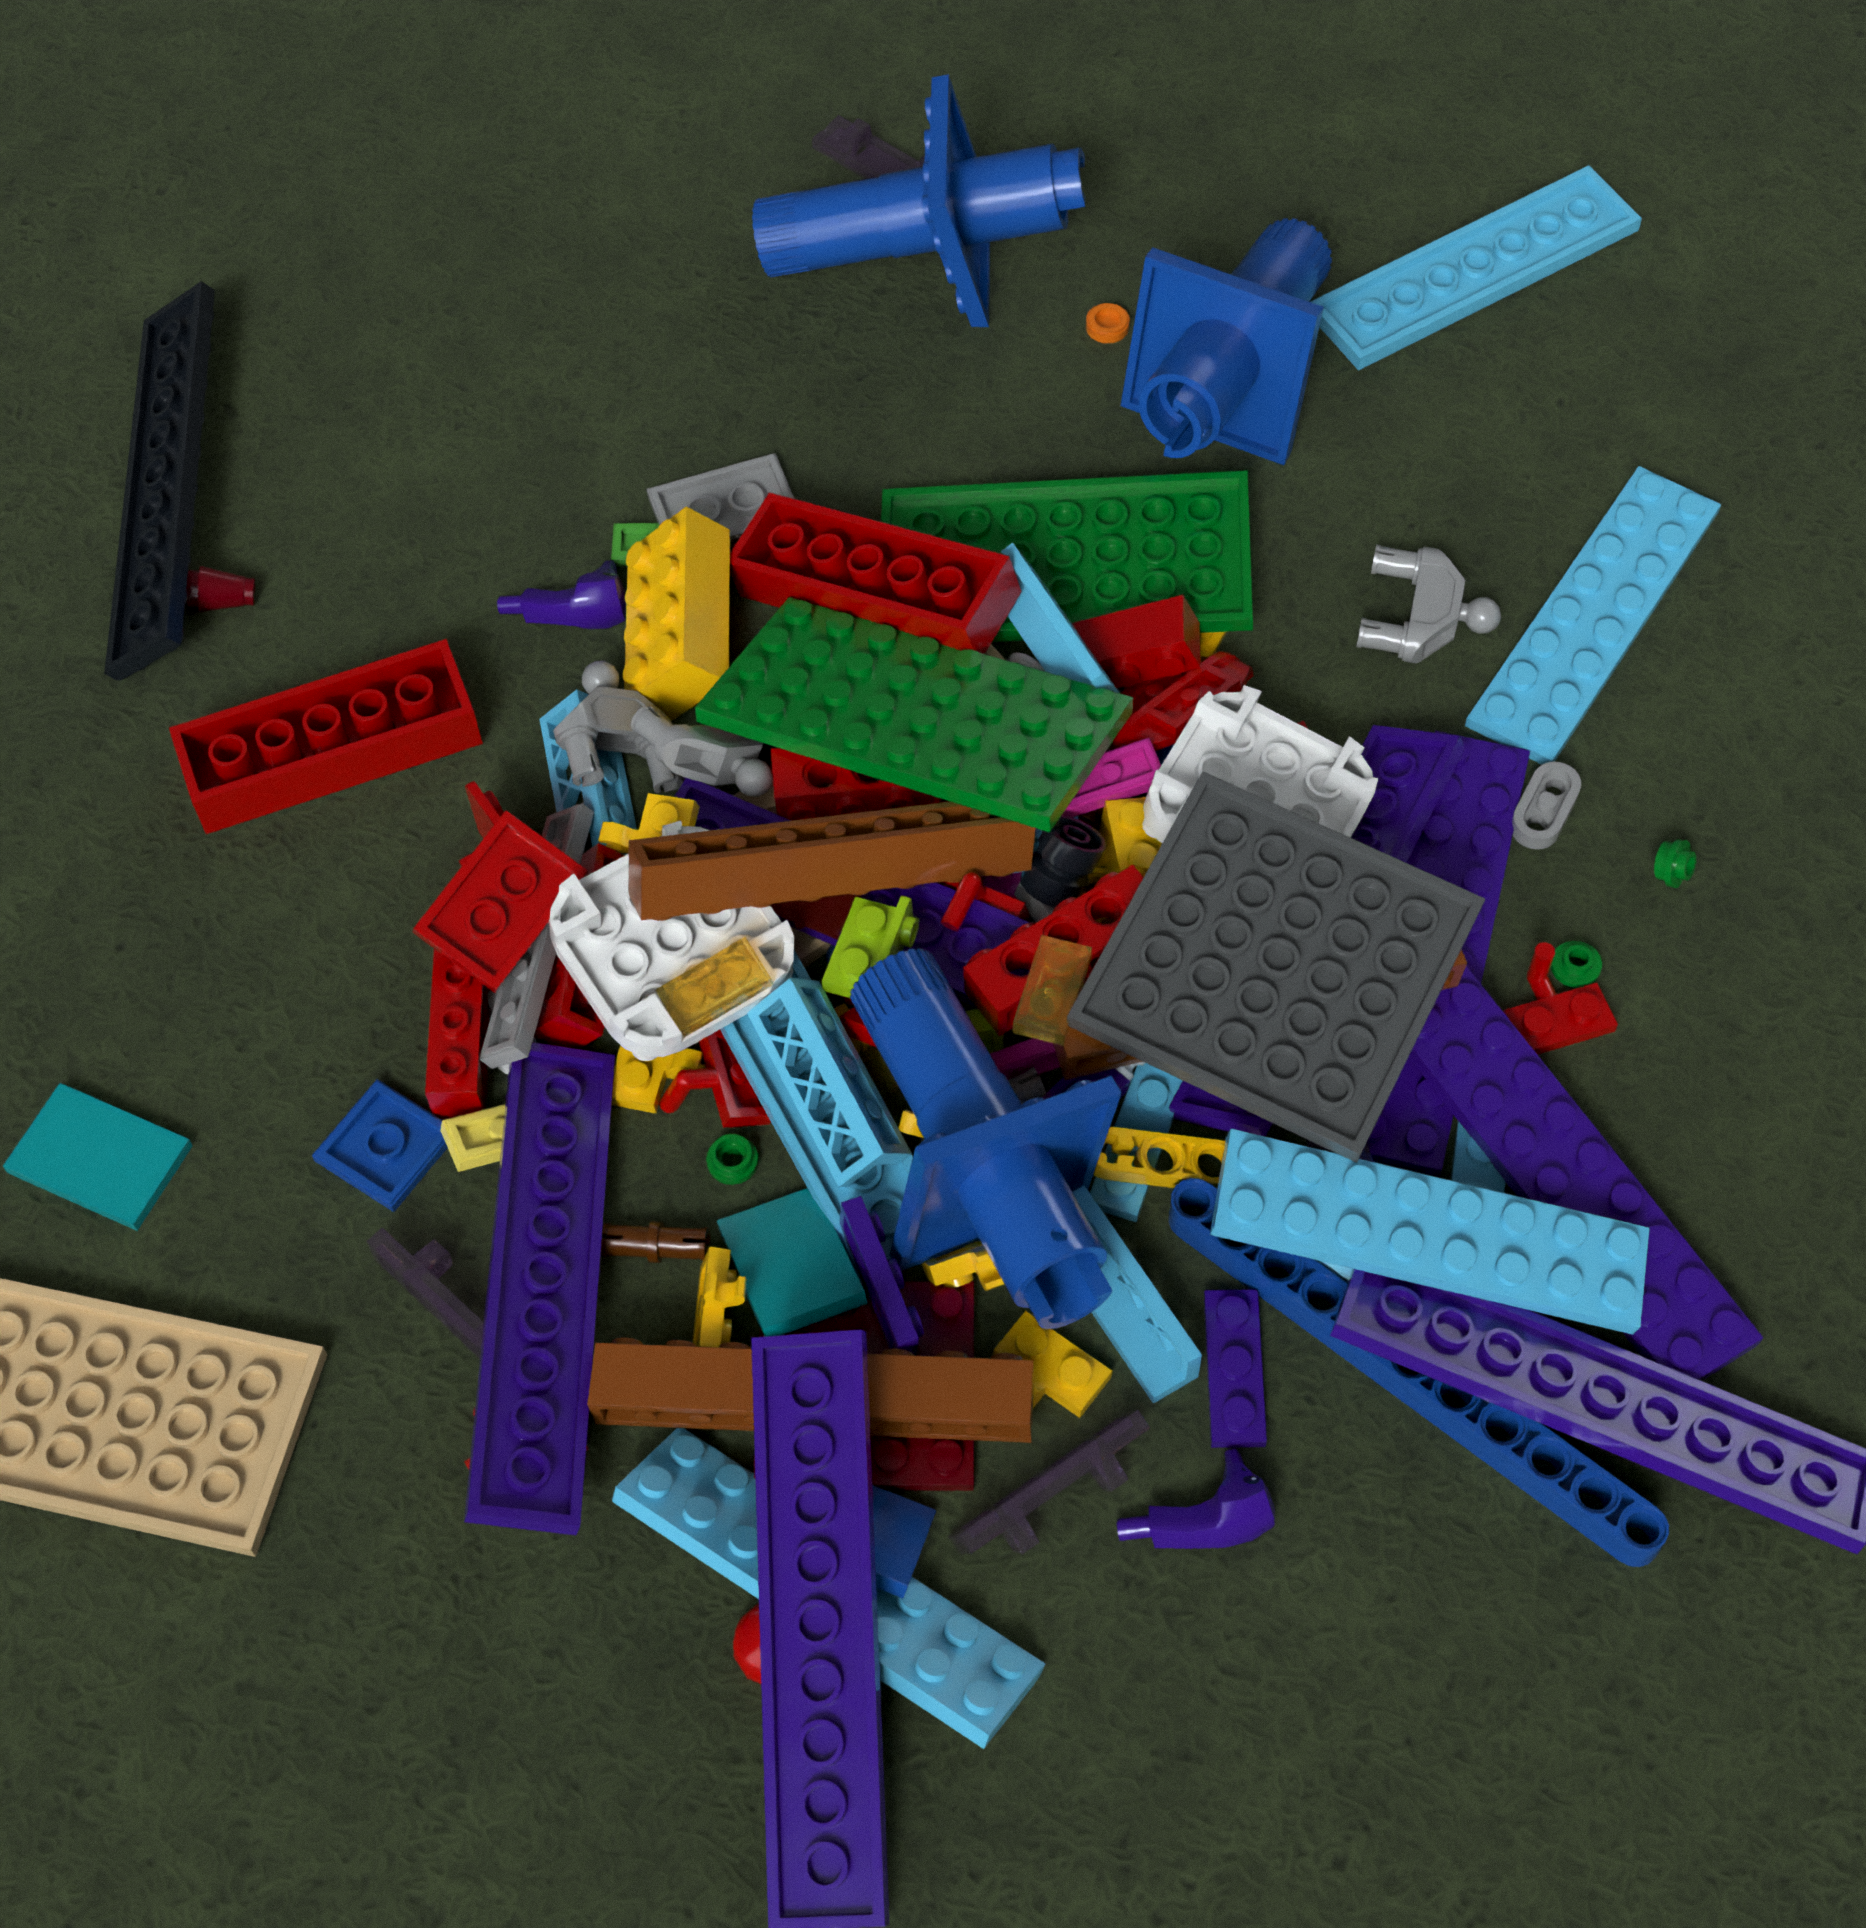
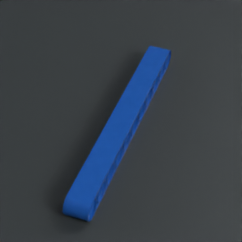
[1168,1178,1669,1567]

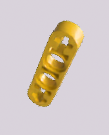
[1093,1127,1225,1189]

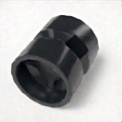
[1020,815,1107,908]

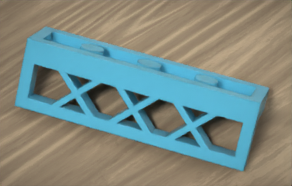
[1001,543,1119,693]
[539,689,637,855]
[747,978,912,1187]
[1072,1186,1202,1403]

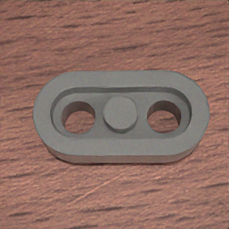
[1512,762,1581,849]

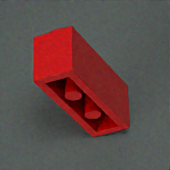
[1072,595,1201,688]

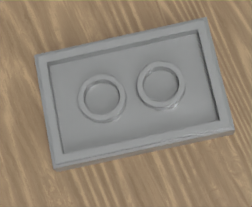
[647,453,794,547]

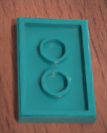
[3,1083,193,1231]
[717,1188,868,1337]

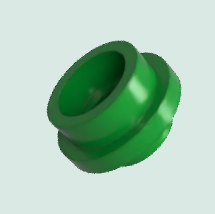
[1654,839,1696,888]
[1551,941,1602,988]
[706,1134,759,1185]

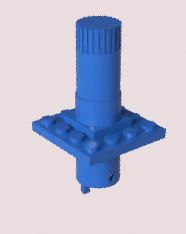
[752,74,1085,327]
[1120,218,1332,465]
[850,949,1122,1329]

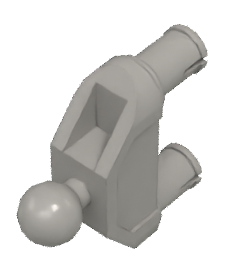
[1356,544,1501,664]
[553,661,684,794]
[631,706,773,797]

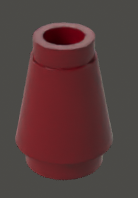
[186,566,255,612]

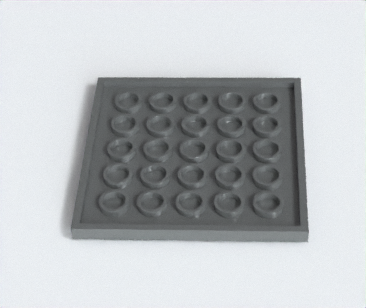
[1066,771,1485,1163]

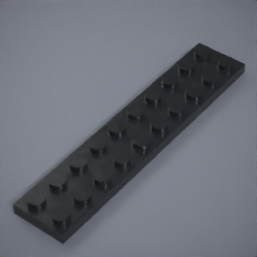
[104,281,215,681]

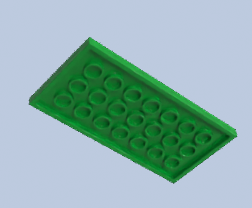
[881,470,1253,642]
[695,597,1133,832]

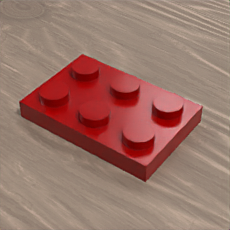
[412,810,588,993]

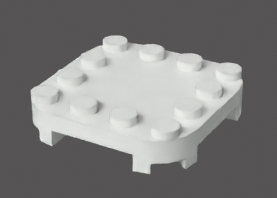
[1142,685,1378,843]
[549,820,794,1061]

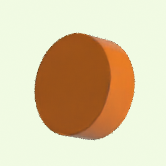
[1086,303,1130,343]

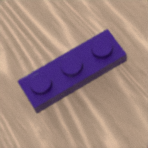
[839,1196,924,1356]
[1203,1290,1267,1448]

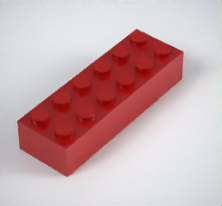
[730,492,1021,654]
[169,639,483,834]

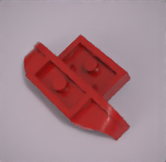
[1110,651,1253,752]

